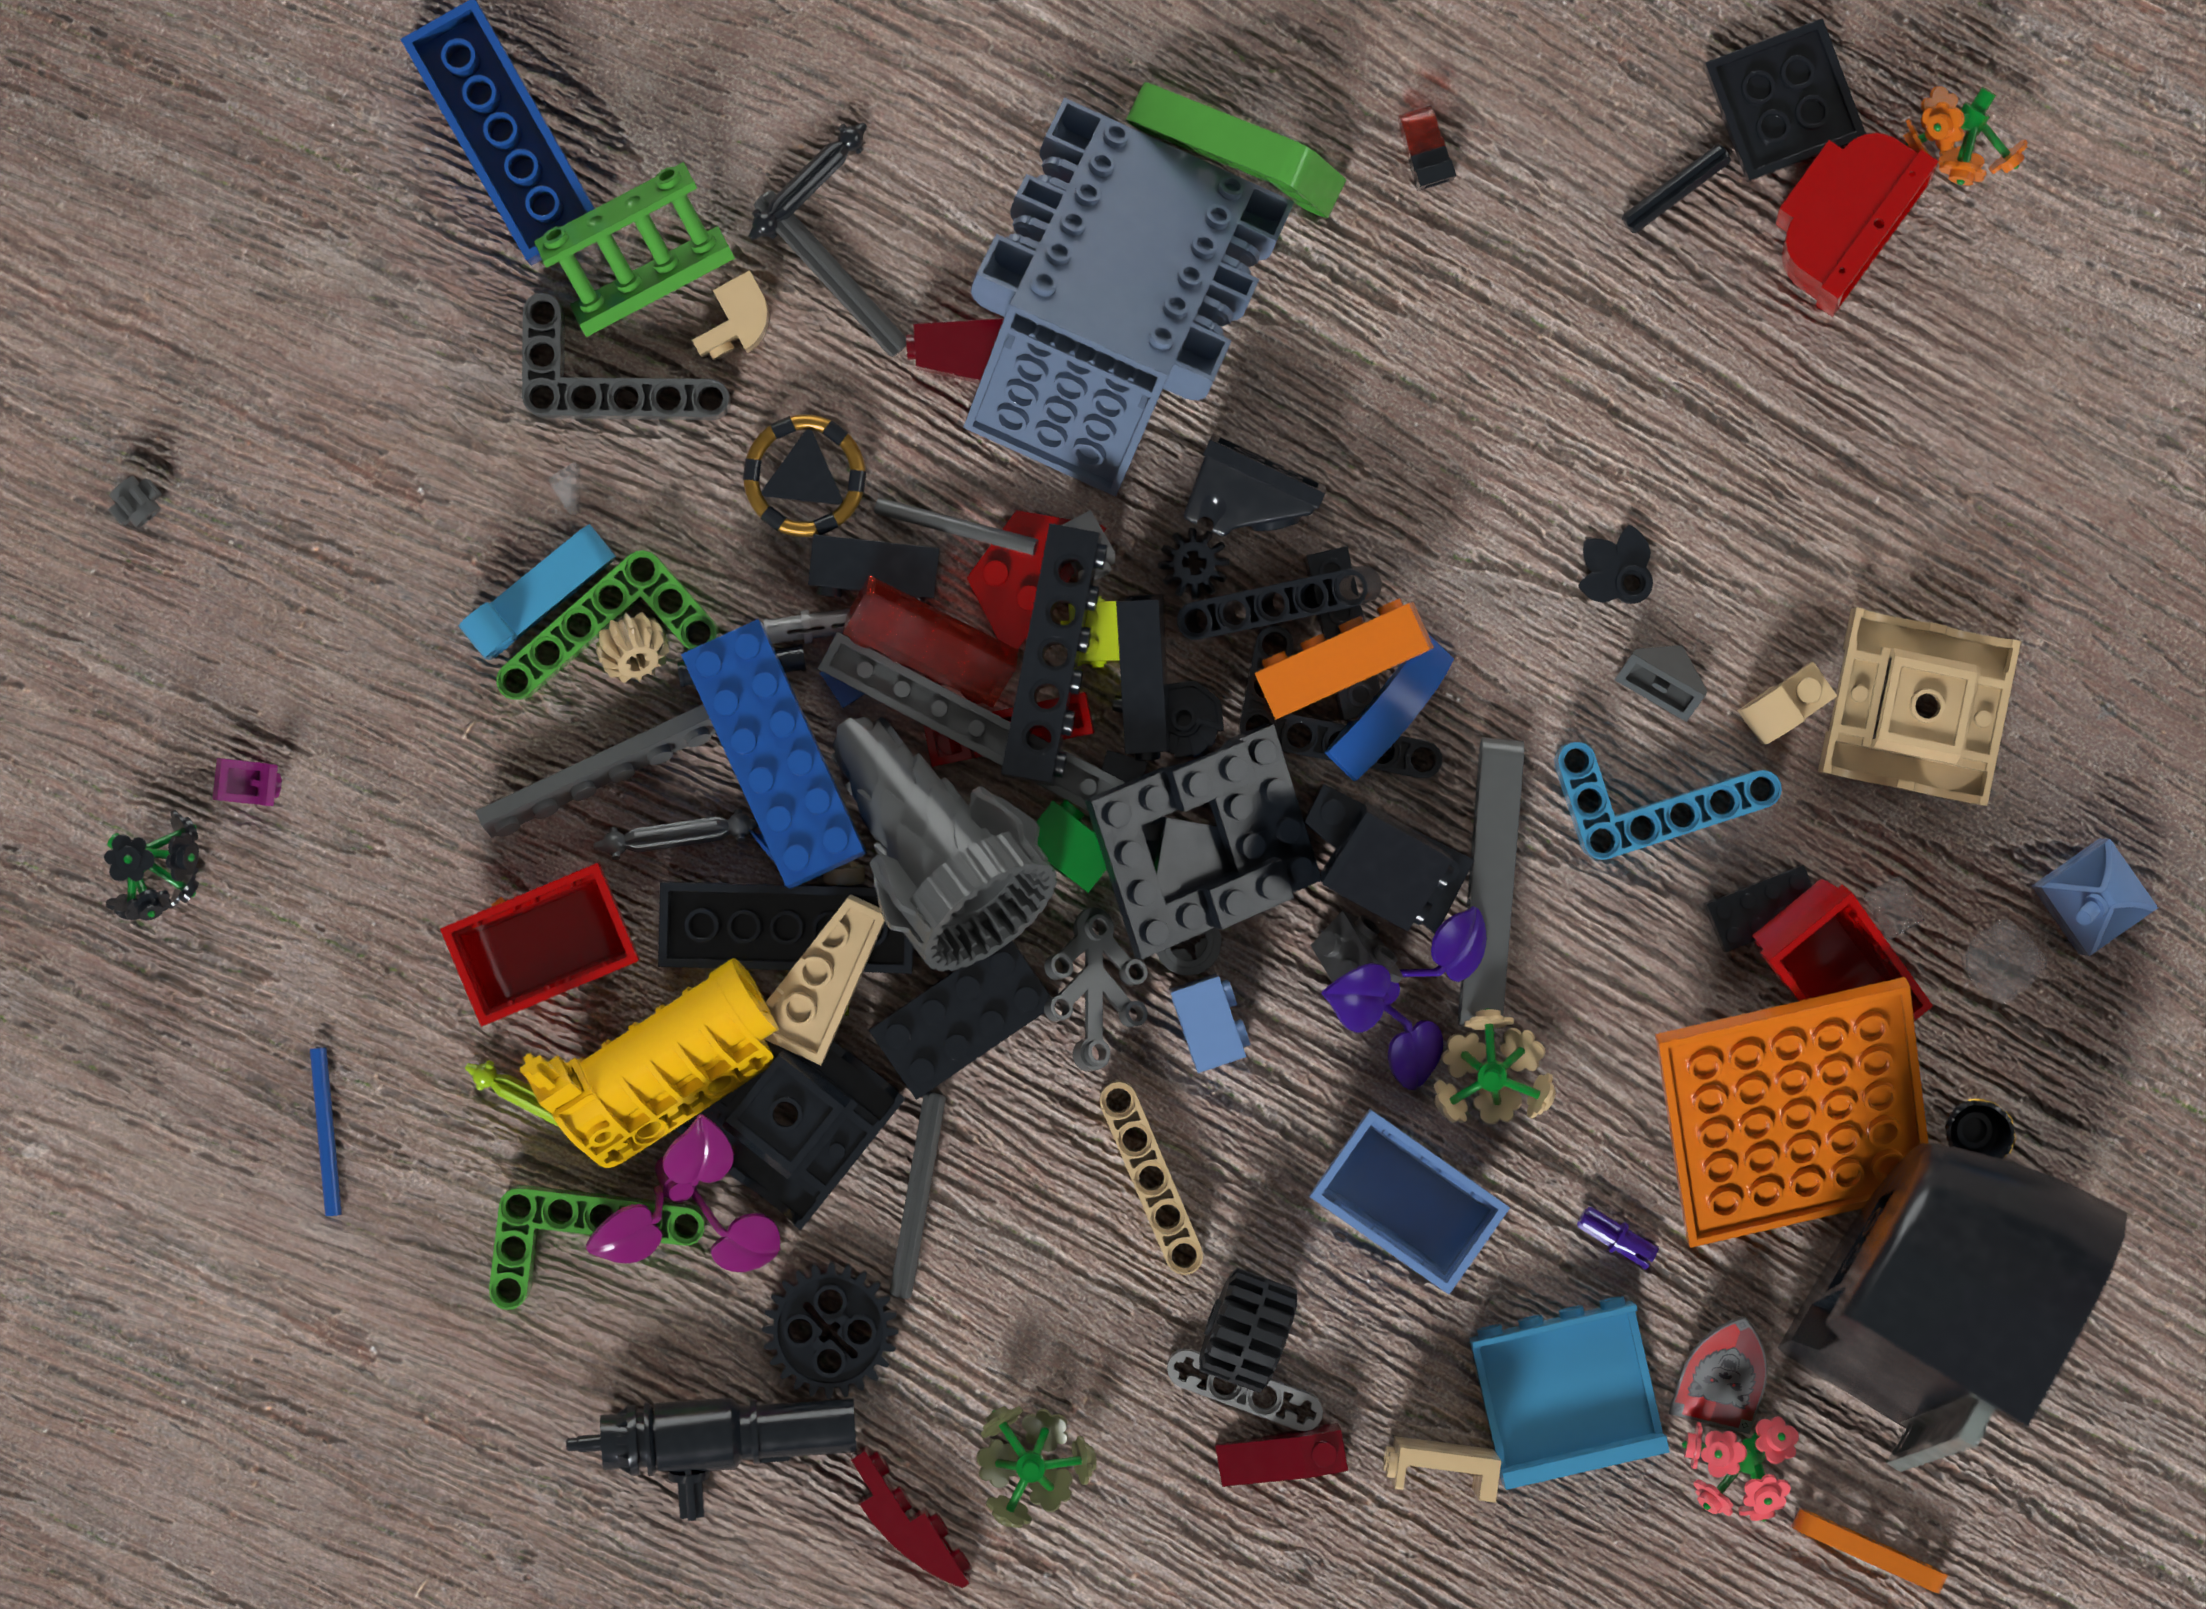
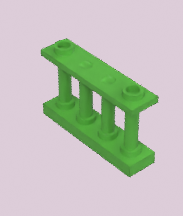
[534,162,735,337]

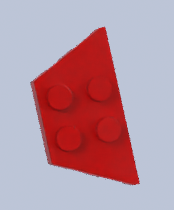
[967,510,1107,659]

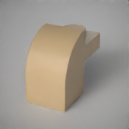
[692,270,769,360]
[1737,662,1837,745]

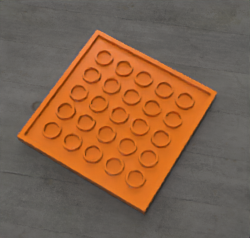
[1655,977,1929,1248]

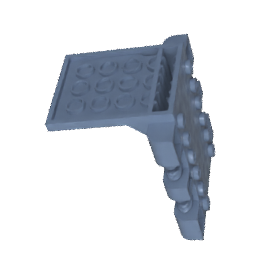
[963,98,1294,497]

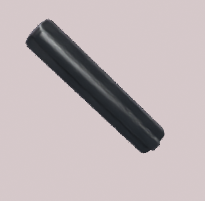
[1622,144,1731,234]

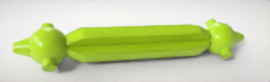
[465,1060,559,1127]

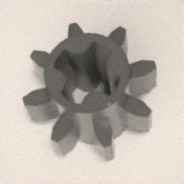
[108,476,162,528]

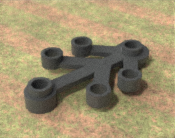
[1044,907,1148,1072]

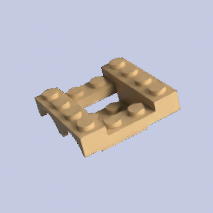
[1818,607,2021,806]

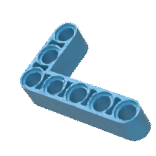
[1554,742,1782,860]

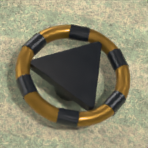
[743,414,866,537]

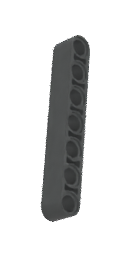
[1458,737,1524,1029]

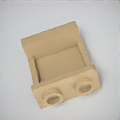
[1383,1436,1501,1503]

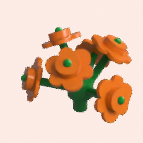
[1903,86,2028,186]

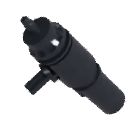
[566,1398,857,1521]

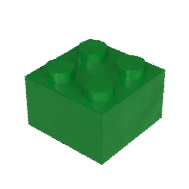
[1036,799,1107,893]

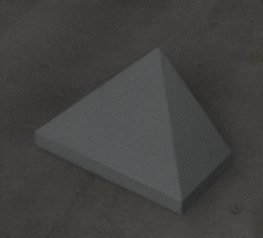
[1615,645,1707,722]

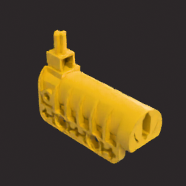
[520,958,779,1168]

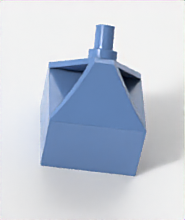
[2031,838,2158,956]

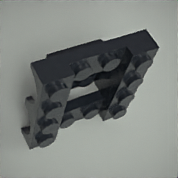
[674,1039,907,1231]

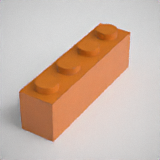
[1255,598,1434,720]

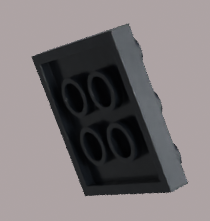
[1703,18,1866,182]

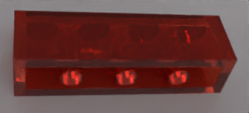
[843,575,1019,708]

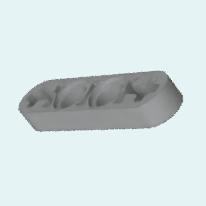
[1167,1348,1323,1431]

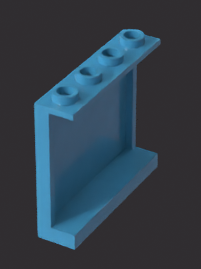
[1469,1296,1670,1490]

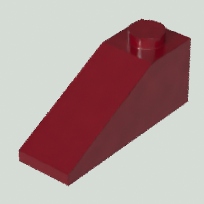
[1215,1423,1348,1487]

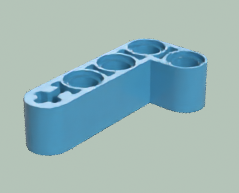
[458,524,617,660]

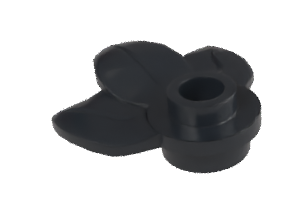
[1578,525,1653,604]

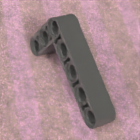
[522,293,732,420]

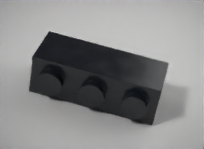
[808,534,940,607]

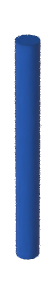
[310,1047,342,1216]

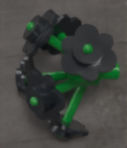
[104,810,199,921]

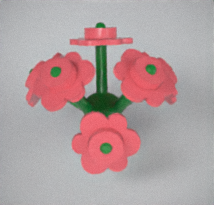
[1682,1416,1799,1522]

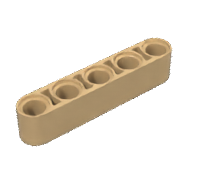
[1099,1080,1203,1275]

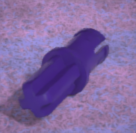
[1577,1207,1659,1270]

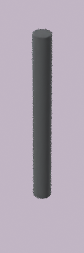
[874,498,1039,555]

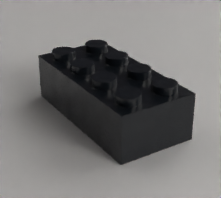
[869,940,1056,1100]

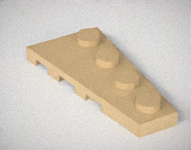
[765,894,885,1065]

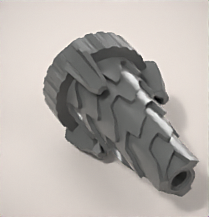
[831,717,1057,971]

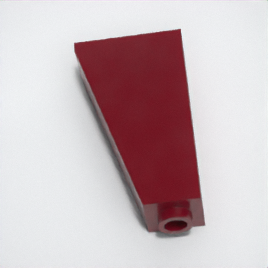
[906,318,1004,384]

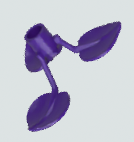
[1321,906,1487,1090]

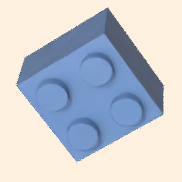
[1169,973,1251,1073]

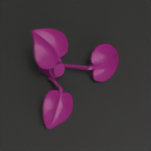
[585,1114,781,1272]

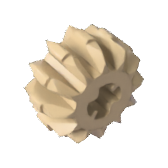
[596,612,670,683]

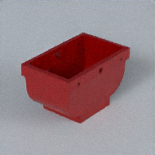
[1775,133,1939,318]
[440,862,640,1027]
[1752,879,1933,1022]

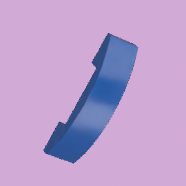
[1324,634,1454,781]

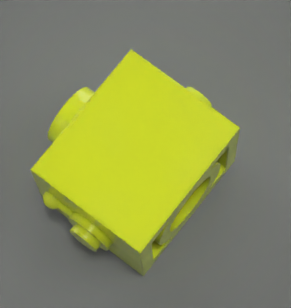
[1061,596,1120,668]

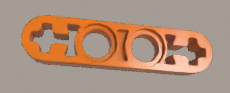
[1791,1508,1948,1594]

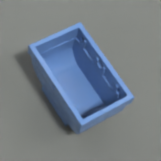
[1309,1109,1510,1295]

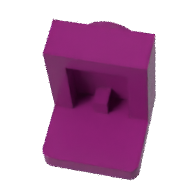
[212,758,282,807]

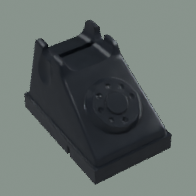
[1184,433,1327,536]

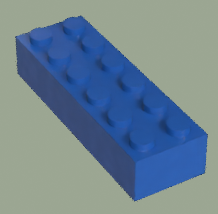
[400,0,595,266]
[681,619,867,889]

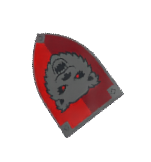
[1669,1315,1767,1434]

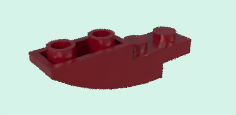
[851,1445,972,1588]

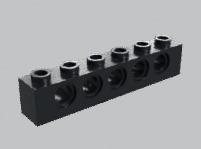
[1001,523,1108,786]

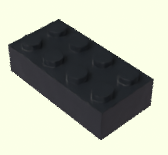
[1703,864,1812,952]

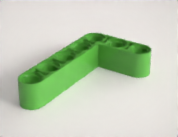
[1125,82,1347,218]
[496,550,719,700]
[489,1185,707,1310]

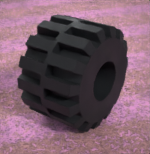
[1199,1268,1297,1393]

